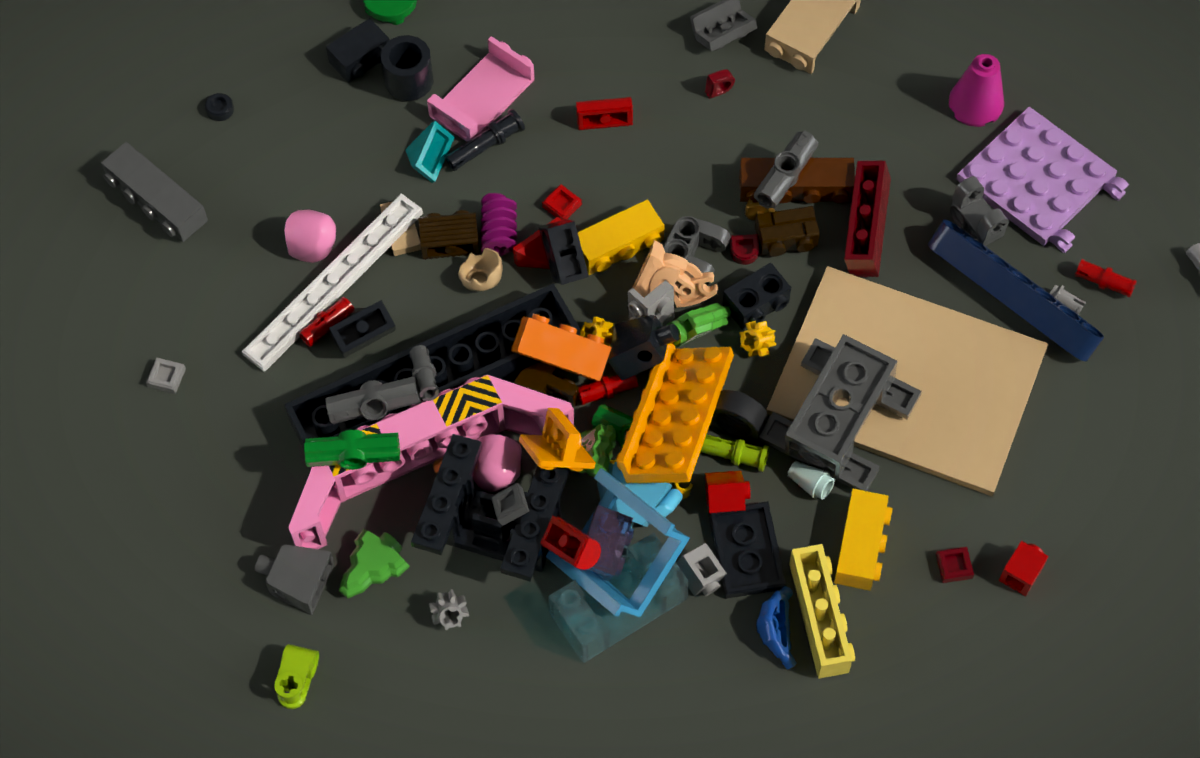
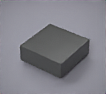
[491,483,529,526]

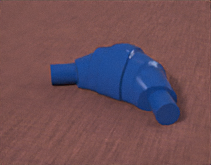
[756,586,797,669]

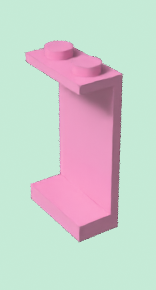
[427,36,534,142]

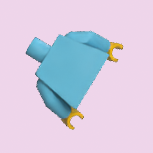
[597,460,693,539]

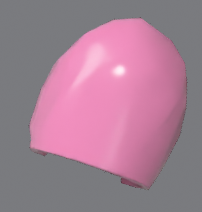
[284,210,336,263]
[472,435,522,493]

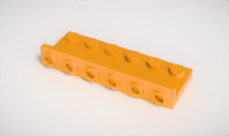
[617,343,734,483]

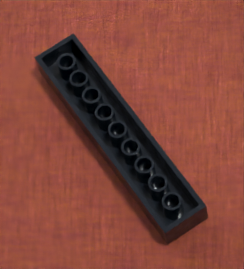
[284,283,580,449]

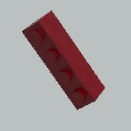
[844,161,891,277]

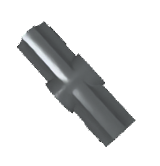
[754,130,819,209]
[325,377,421,424]

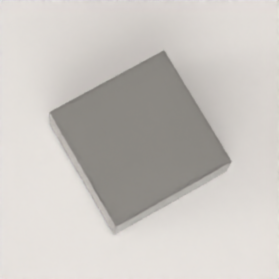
[146,357,186,394]

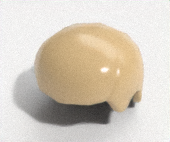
[458,248,503,291]

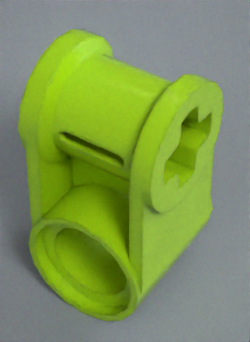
[274,644,319,709]

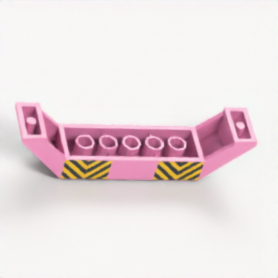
[288,375,574,549]

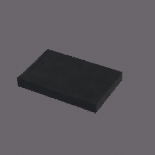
[708,501,787,599]

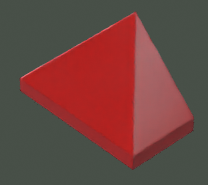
[513,217,561,269]

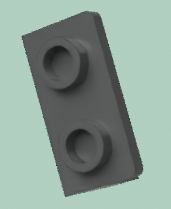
[690,0,757,51]

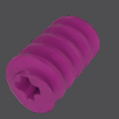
[481,193,517,257]

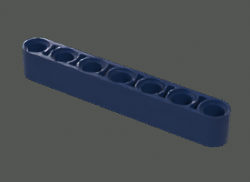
[927,220,1104,362]

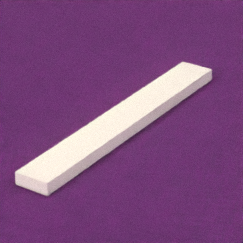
[242,193,423,372]

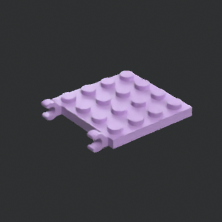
[956,106,1129,253]

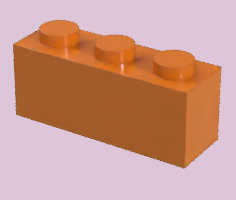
[511,314,612,381]

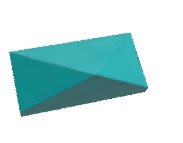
[405,121,455,183]

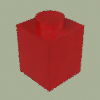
[705,470,751,513]
[999,540,1049,596]

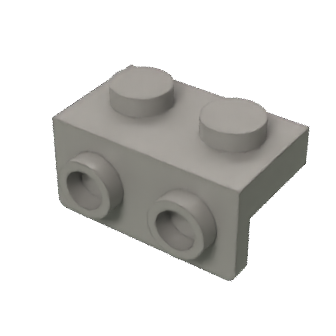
[628,280,674,327]

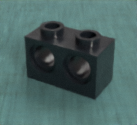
[539,219,589,285]
[722,262,792,330]

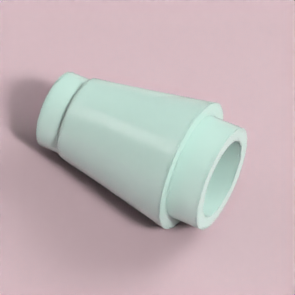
[788,461,835,500]

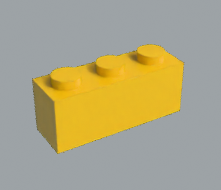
[578,199,665,275]
[834,488,893,591]

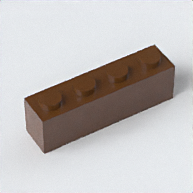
[739,158,855,203]

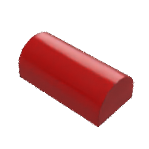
[576,97,633,130]
[540,516,601,570]

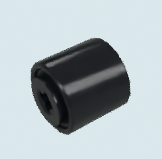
[381,35,434,101]

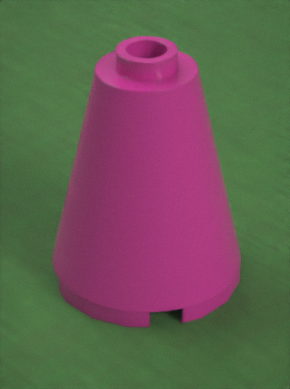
[948,54,1004,127]

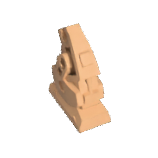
[632,240,718,308]

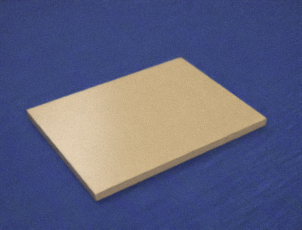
[766,266,1048,497]

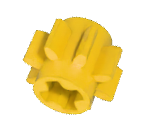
[580,317,614,346]
[739,321,776,357]

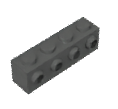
[101,142,208,242]

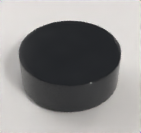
[205,93,234,121]

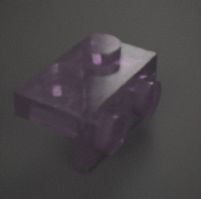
[587,505,634,581]

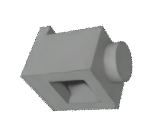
[672,543,727,596]

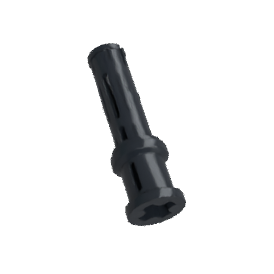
[445,109,525,171]

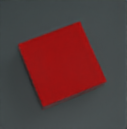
[542,184,582,220]

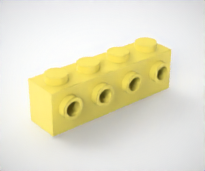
[789,544,855,679]

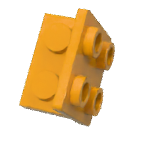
[519,408,596,471]

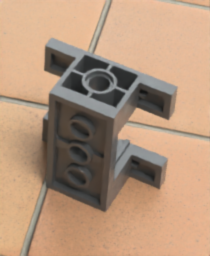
[759,334,922,491]

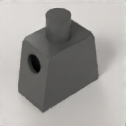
[255,544,335,615]

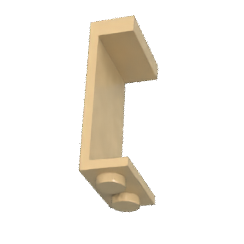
[764,0,861,74]

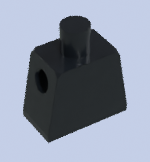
[607,315,679,380]

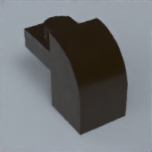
[514,362,579,409]

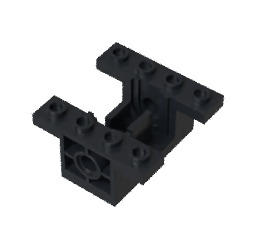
[411,434,570,582]

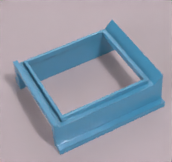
[546,468,690,617]

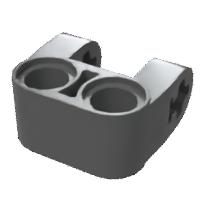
[950,176,1009,246]
[664,216,731,285]

